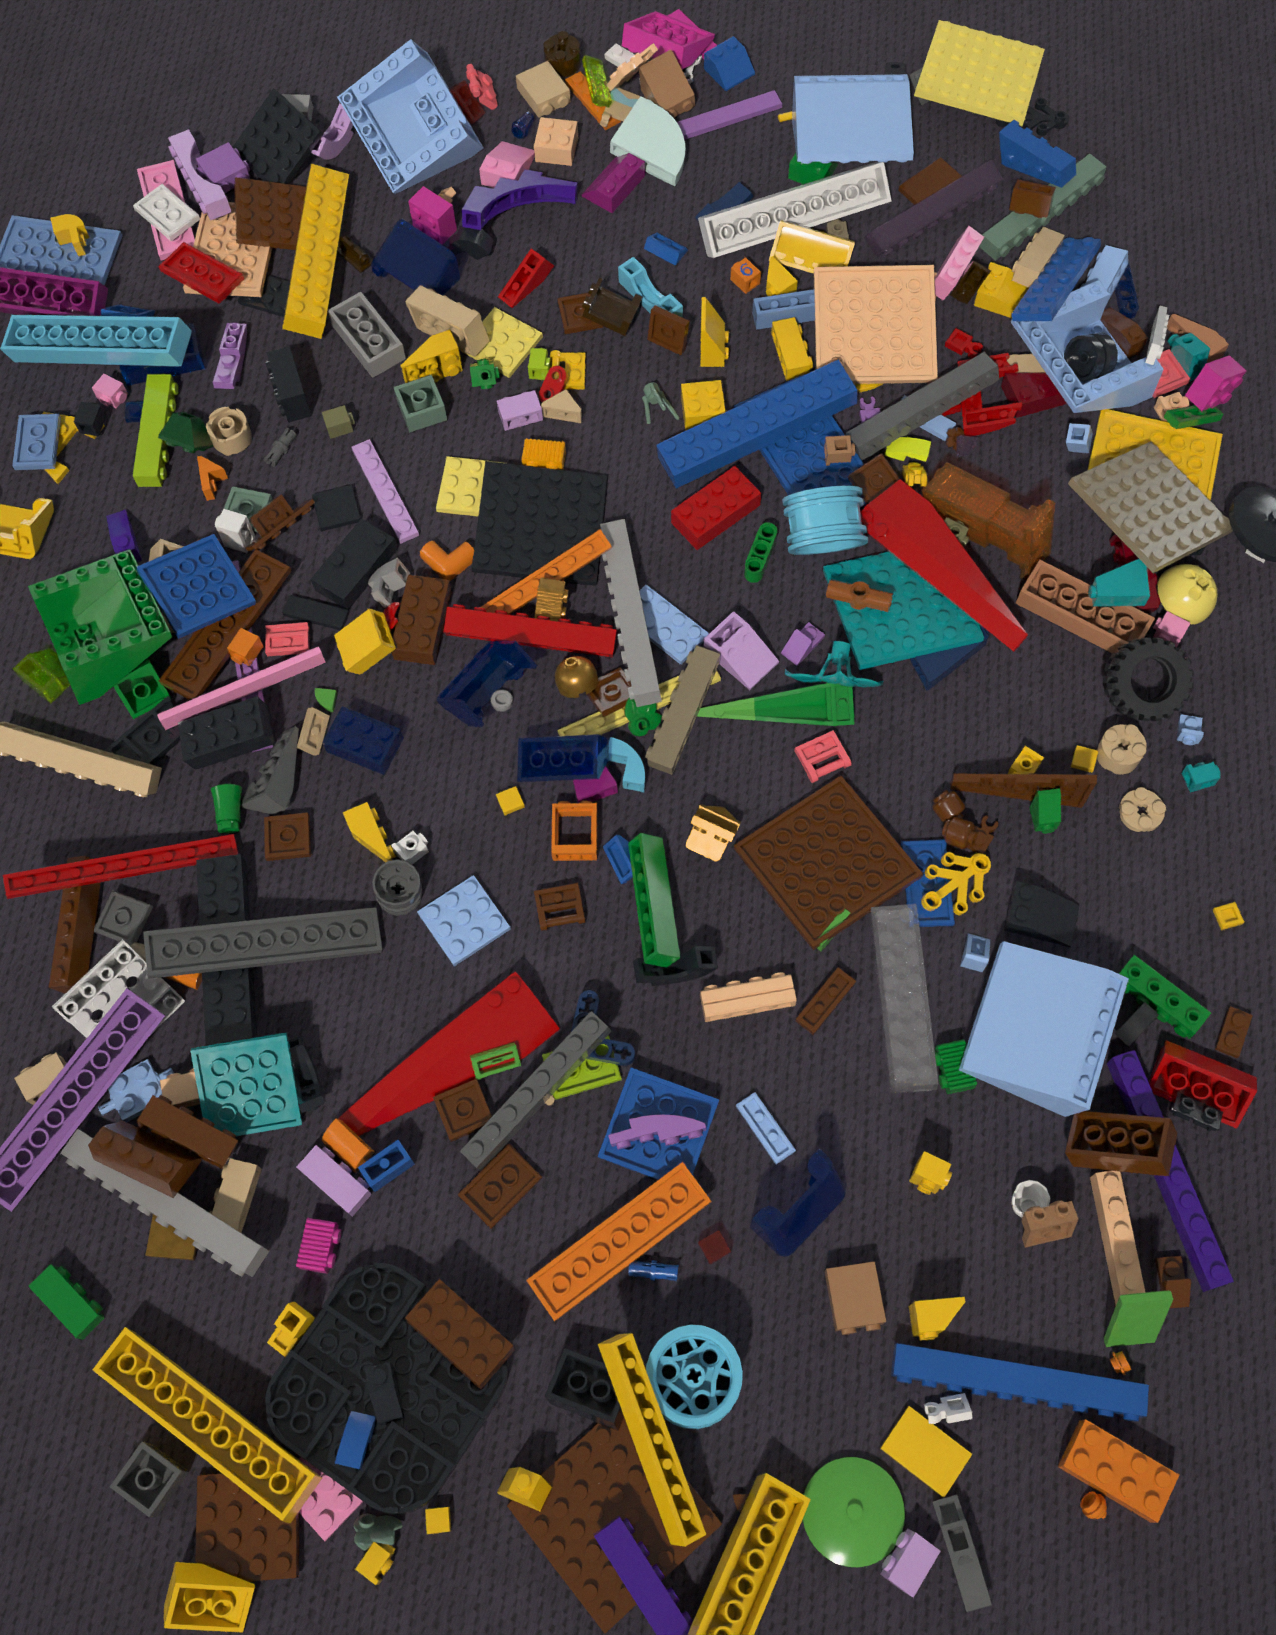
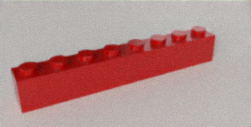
[444,604,617,658]

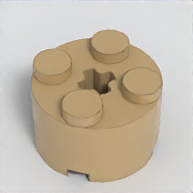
[206,407,252,456]
[1097,724,1146,774]

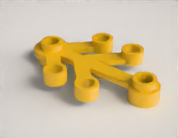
[921,852,991,915]

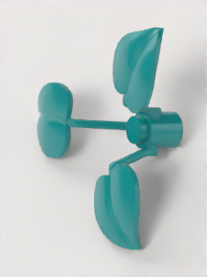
[785,641,883,687]

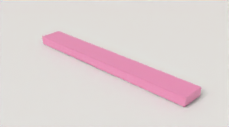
[157,647,326,730]

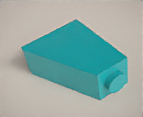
[1089,559,1150,606]

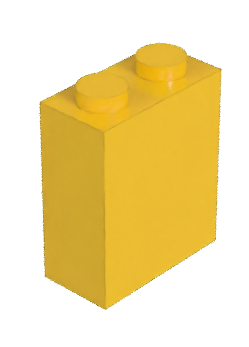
[334,609,396,674]

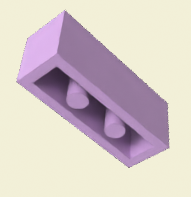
[297,1145,372,1217]

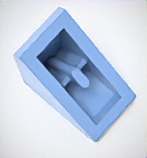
[960,933,990,972]

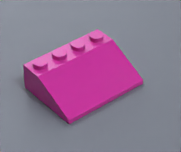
[622,11,715,70]

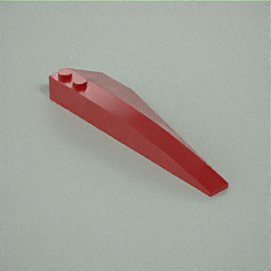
[860,479,1028,652]
[338,972,560,1136]

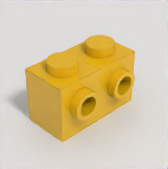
[909,1151,952,1195]

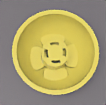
[1158,564,1218,624]

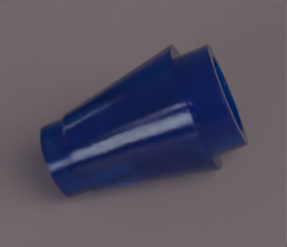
[511,112,534,139]

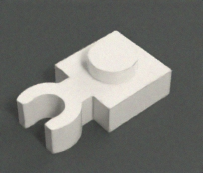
[924,1393,972,1424]

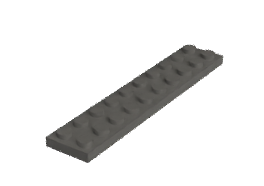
[143,907,382,979]

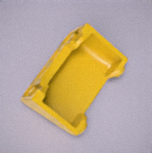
[0,498,54,559]

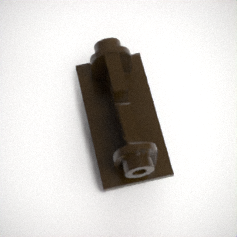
[337,236,375,273]

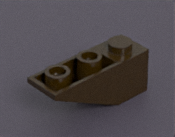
[950,261,991,304]

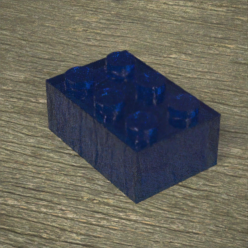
[322,706,404,775]

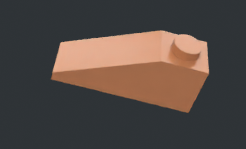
[1167,314,1229,363]

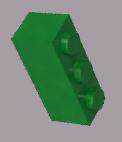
[28,1264,105,1340]

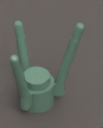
[642,382,679,424]

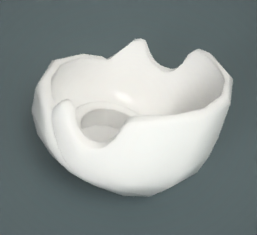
[1011,1180,1050,1218]

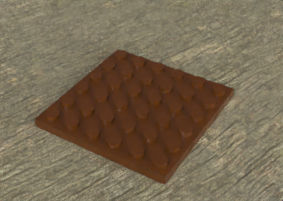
[734,776,923,950]
[507,1418,722,1634]

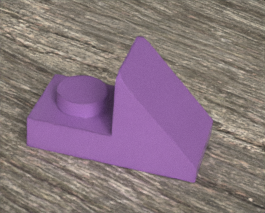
[781,622,825,666]

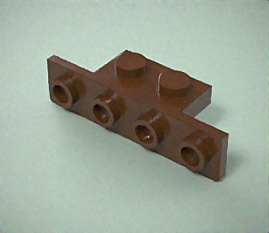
[246,494,315,551]

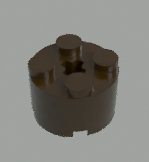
[543,31,581,77]

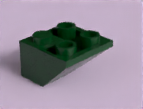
[158,411,214,453]

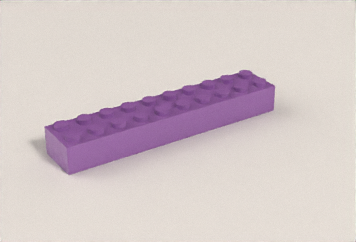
[0,988,165,1212]

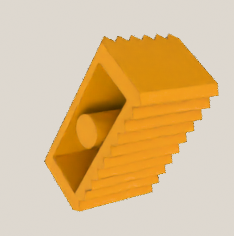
[522,438,566,470]

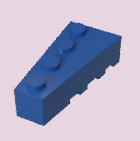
[999,120,1076,188]

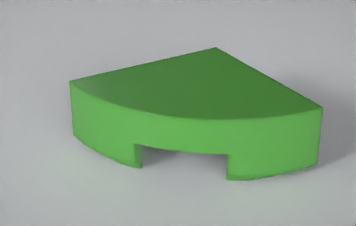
[315,688,337,712]

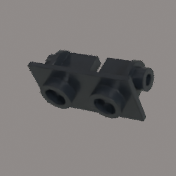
[1169,1092,1223,1132]

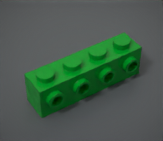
[1119,955,1211,1039]

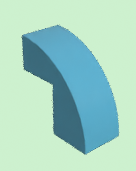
[607,737,645,792]

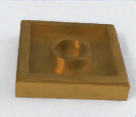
[145,1214,197,1260]

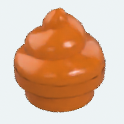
[1080,1492,1107,1519]

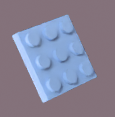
[417,875,511,966]

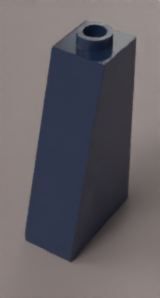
[910,625,989,691]

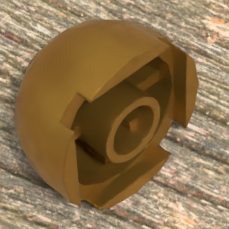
[555,656,599,698]

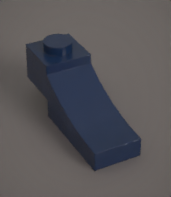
[695,182,753,224]

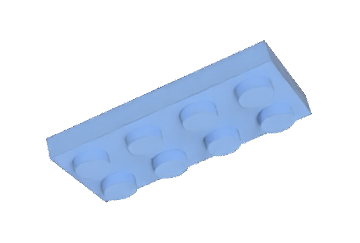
[640,585,709,665]

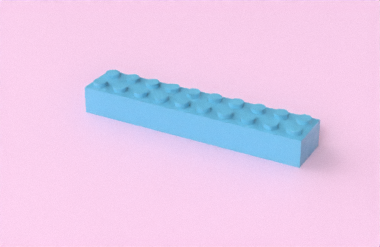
[0,315,192,366]

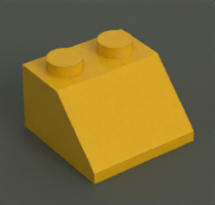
[909,1297,965,1341]

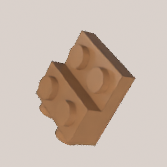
[1022,1200,1078,1248]

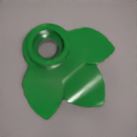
[625,698,662,737]

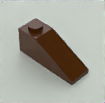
[1101,307,1148,358]

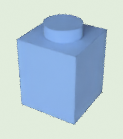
[1066,423,1093,453]

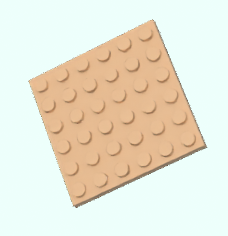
[814,265,938,384]

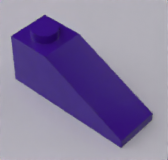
[106,510,142,562]

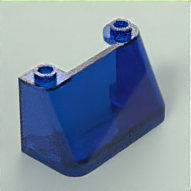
[371,219,460,296]
[750,1148,846,1257]

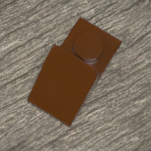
[1155,1256,1191,1309]

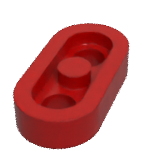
[539,366,568,402]

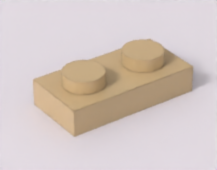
[297,707,330,756]

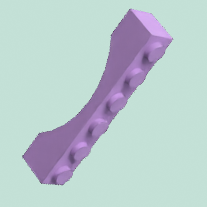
[168,130,232,220]

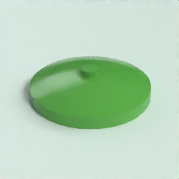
[802,1457,905,1567]

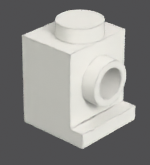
[391,831,429,865]

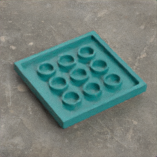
[191,1033,302,1136]

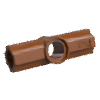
[826,579,893,612]

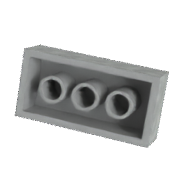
[327,292,406,378]

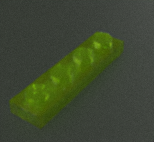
[582,55,612,108]

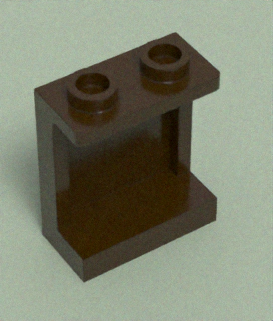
[582,277,642,336]

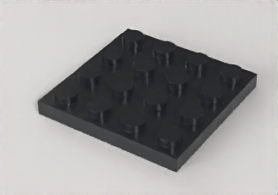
[232,88,324,184]

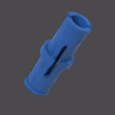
[628,1260,678,1281]

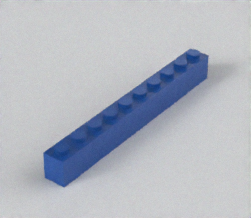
[891,1343,1149,1422]

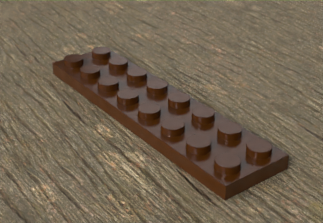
[159,549,291,700]

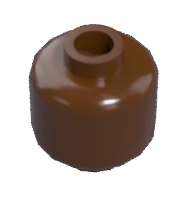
[932,790,966,823]
[942,817,978,849]

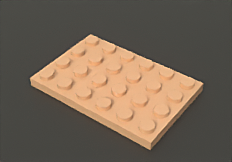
[183,202,272,297]

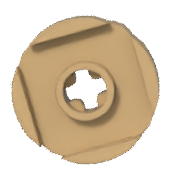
[1119,787,1166,832]

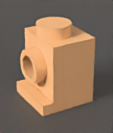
[1154,392,1189,422]

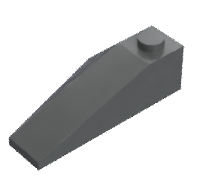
[240,726,299,815]

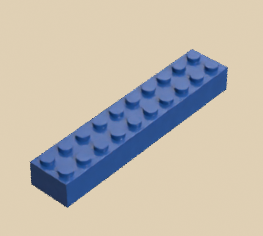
[656,360,857,488]

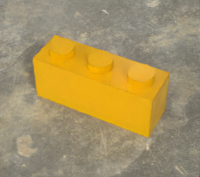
[771,317,813,381]

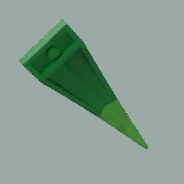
[697,683,854,726]

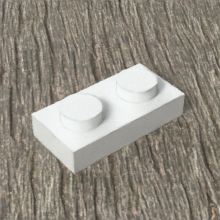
[604,44,635,67]

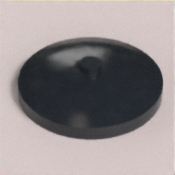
[1229,486,1276,562]

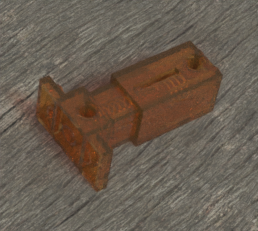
[922,462,1055,581]

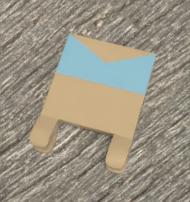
[600,87,646,127]

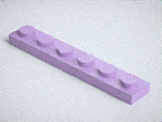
[351,439,419,544]

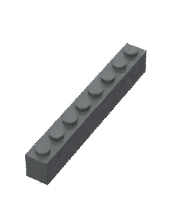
[846,352,999,461]
[460,1011,611,1170]

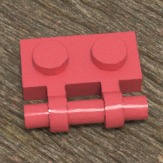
[466,64,498,110]

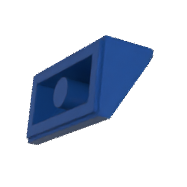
[644,233,688,265]

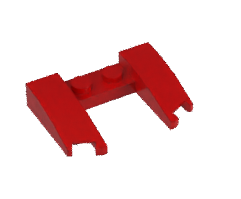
[958,353,1023,437]

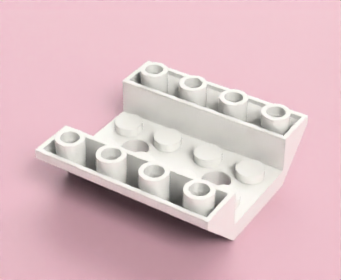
[52,939,185,1038]

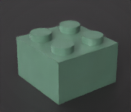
[394,375,447,433]

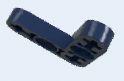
[571,990,635,1066]

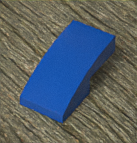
[335,1411,376,1469]

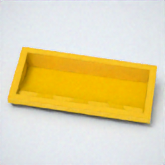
[769,220,855,274]

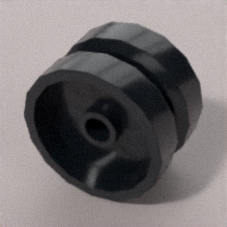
[1064,332,1118,381]

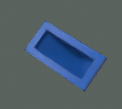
[603,835,633,884]

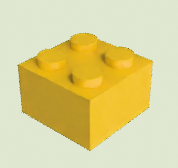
[681,380,725,431]

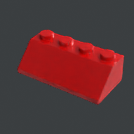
[1149,1040,1257,1129]

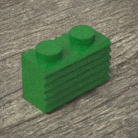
[932,1040,977,1095]

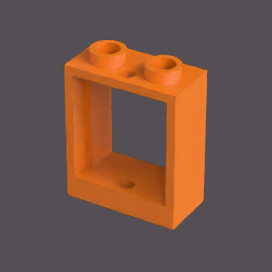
[552,801,597,861]

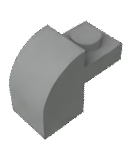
[368,558,410,608]

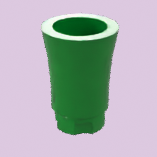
[211,784,242,834]

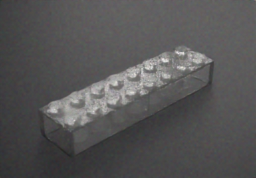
[870,904,939,1093]

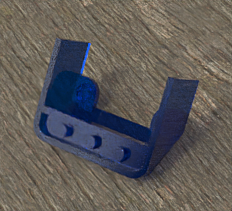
[436,641,538,727]

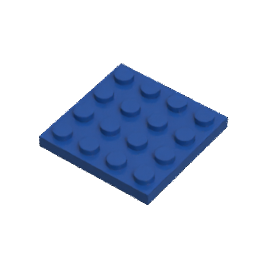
[137,534,256,639]
[598,1068,719,1180]

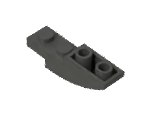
[933,1495,992,1613]

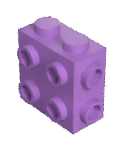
[196,142,250,193]

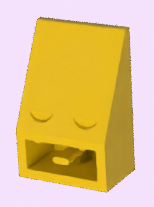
[401,329,462,383]

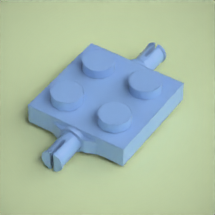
[98,1059,174,1123]

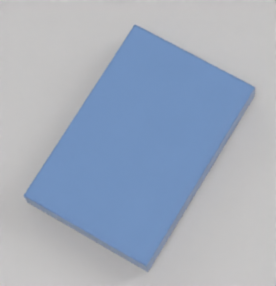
[12,414,61,470]

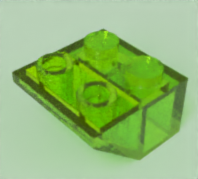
[13,649,70,704]

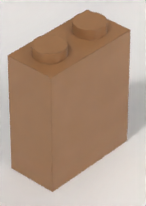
[825,1262,886,1335]

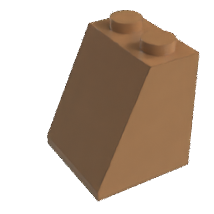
[639,50,695,119]

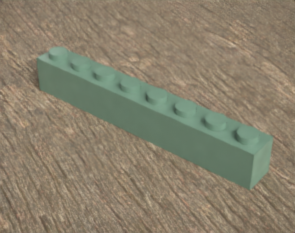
[979,154,1106,261]

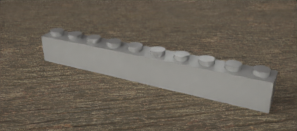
[600,519,662,707]
[61,1129,269,1277]

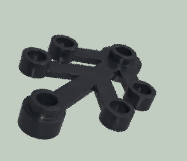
[995,98,1070,136]

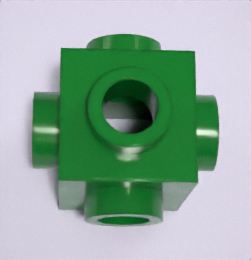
[470,359,499,389]

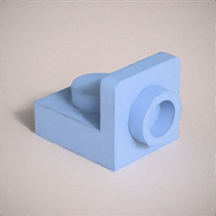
[1176,714,1204,745]

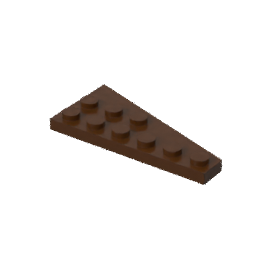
[950,773,1097,808]

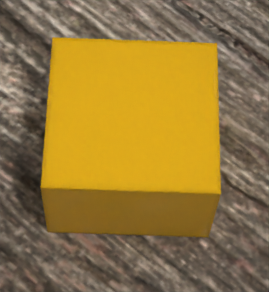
[425,1507,451,1534]

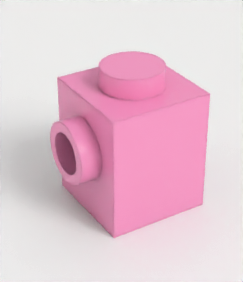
[92,373,128,409]
[1153,611,1190,648]

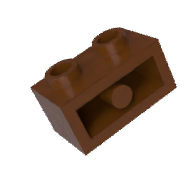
[1009,180,1056,218]

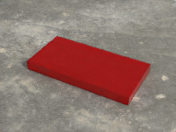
[158,242,244,304]

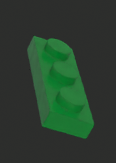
[1164,405,1224,429]

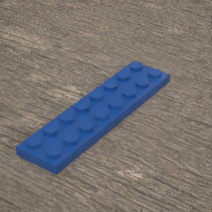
[1012,237,1101,321]

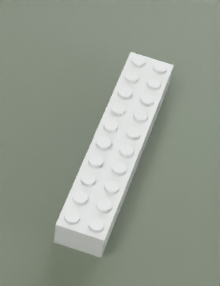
[698,162,891,258]

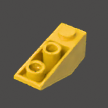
[343,802,396,862]

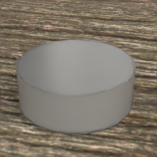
[491,690,513,711]

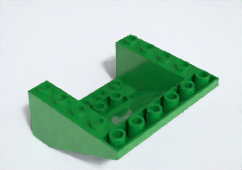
[28,549,172,705]

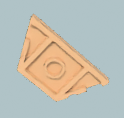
[606,43,658,91]

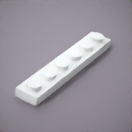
[1145,306,1169,365]

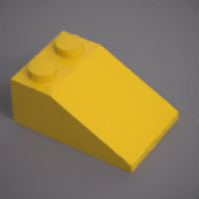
[974,262,1029,318]
[700,297,729,367]
[164,1562,255,1632]

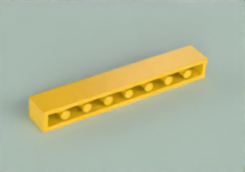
[598,1333,706,1547]

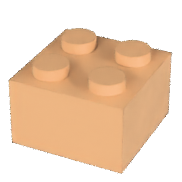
[534,117,578,166]

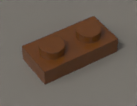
[1215,1006,1253,1058]

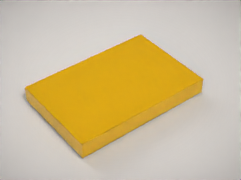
[880,1406,972,1498]

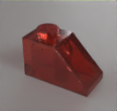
[449,80,485,123]

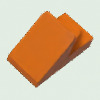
[197,456,228,501]

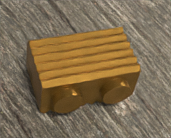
[535,577,569,622]

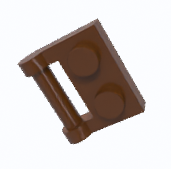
[534,883,585,931]

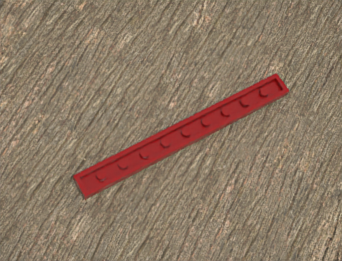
[3,834,238,899]

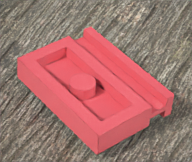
[265,622,309,657]

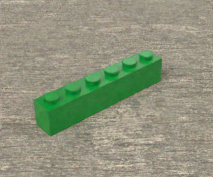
[628,833,680,968]

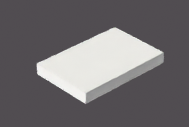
[133,184,200,241]

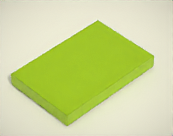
[542,1035,622,1100]

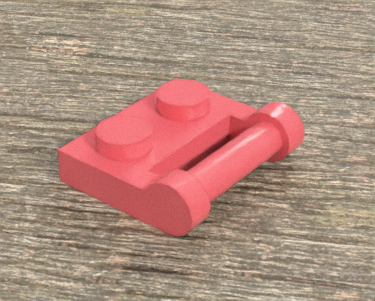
[795,730,851,783]

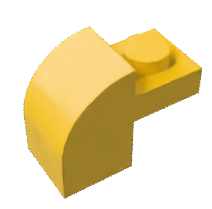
[51,214,90,256]
[267,1302,315,1357]

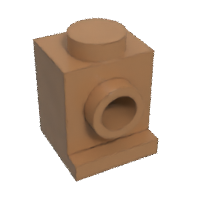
[824,435,855,466]

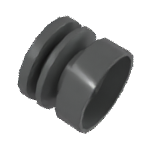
[372,860,423,916]

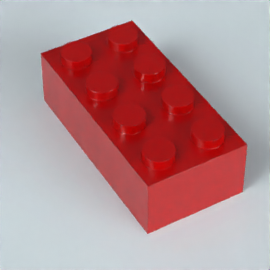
[671,466,761,550]

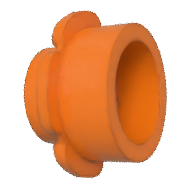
[1110,1351,1132,1375]

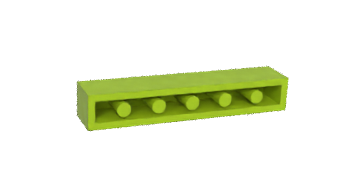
[133,374,178,487]

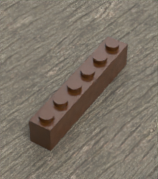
[49,856,101,994]

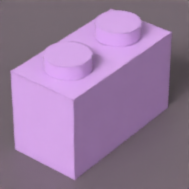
[497,390,543,431]
[880,1528,940,1597]

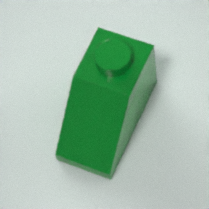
[1029,788,1061,834]

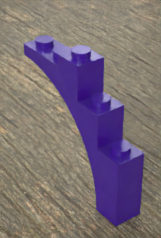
[462,169,577,230]

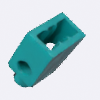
[1168,333,1210,382]

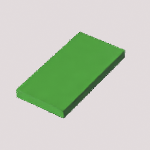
[1104,1290,1173,1347]

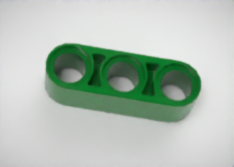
[744,523,777,583]

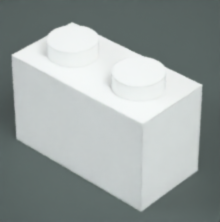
[215,509,255,553]

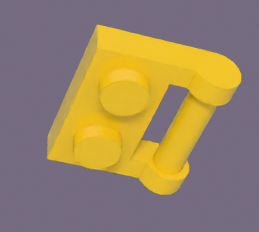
[550,350,586,389]

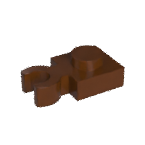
[967,816,998,854]

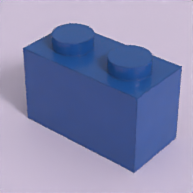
[358,1140,415,1192]

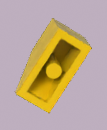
[766,256,797,296]
[497,1467,552,1511]

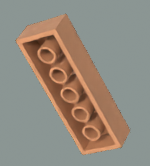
[1016,560,1155,653]

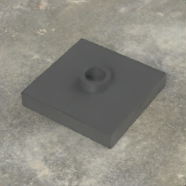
[94,890,153,946]

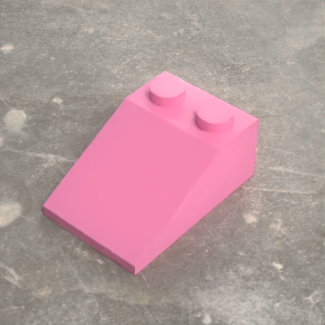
[479,141,535,188]

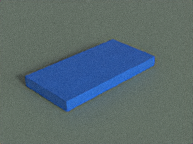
[901,840,955,927]

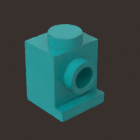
[1182,762,1220,792]

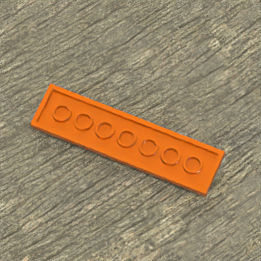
[526,1162,712,1321]

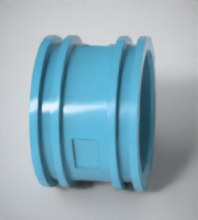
[782,486,868,555]
[646,1325,743,1429]

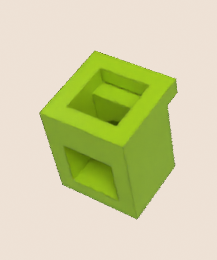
[528,348,551,380]

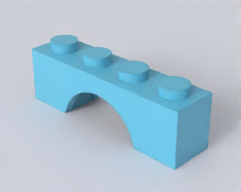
[618,257,683,318]

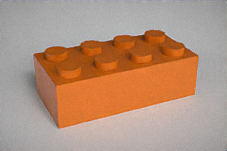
[1058,1419,1179,1523]

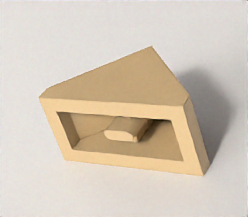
[541,390,582,423]

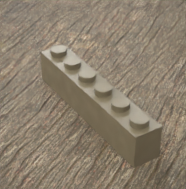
[645,645,720,775]

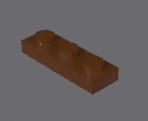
[795,967,856,1035]

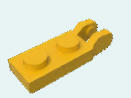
[902,463,927,487]

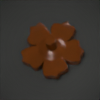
[946,427,967,452]

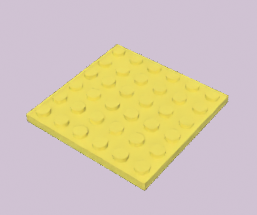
[914,20,1045,126]

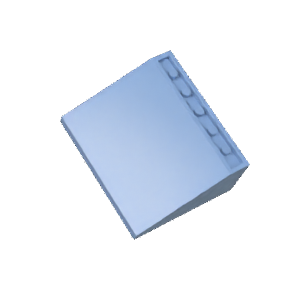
[337,39,483,194]
[792,74,914,164]
[1011,280,1164,413]
[959,941,1129,1117]

